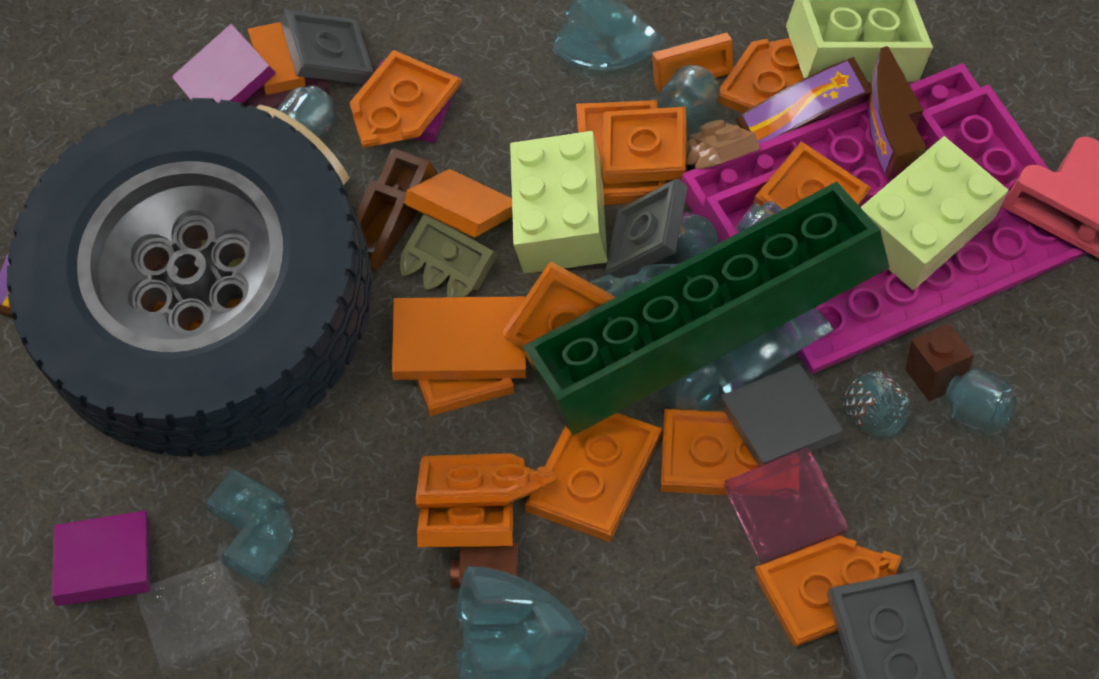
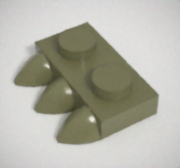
[400,214,499,297]

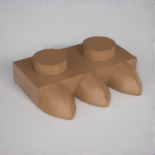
[687,120,760,169]

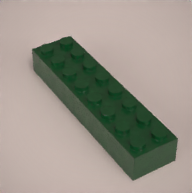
[523,181,890,436]

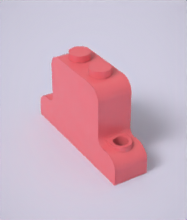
[1002,137,1099,258]

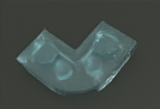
[206,469,294,586]

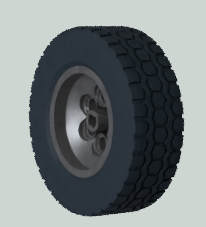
[7,98,372,457]

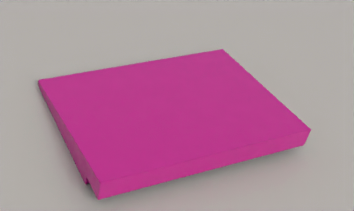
[681,63,1089,374]

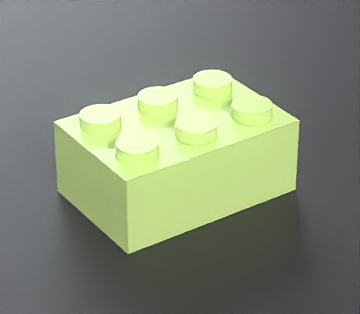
[786,0,933,82]
[510,131,608,273]
[861,136,1009,290]

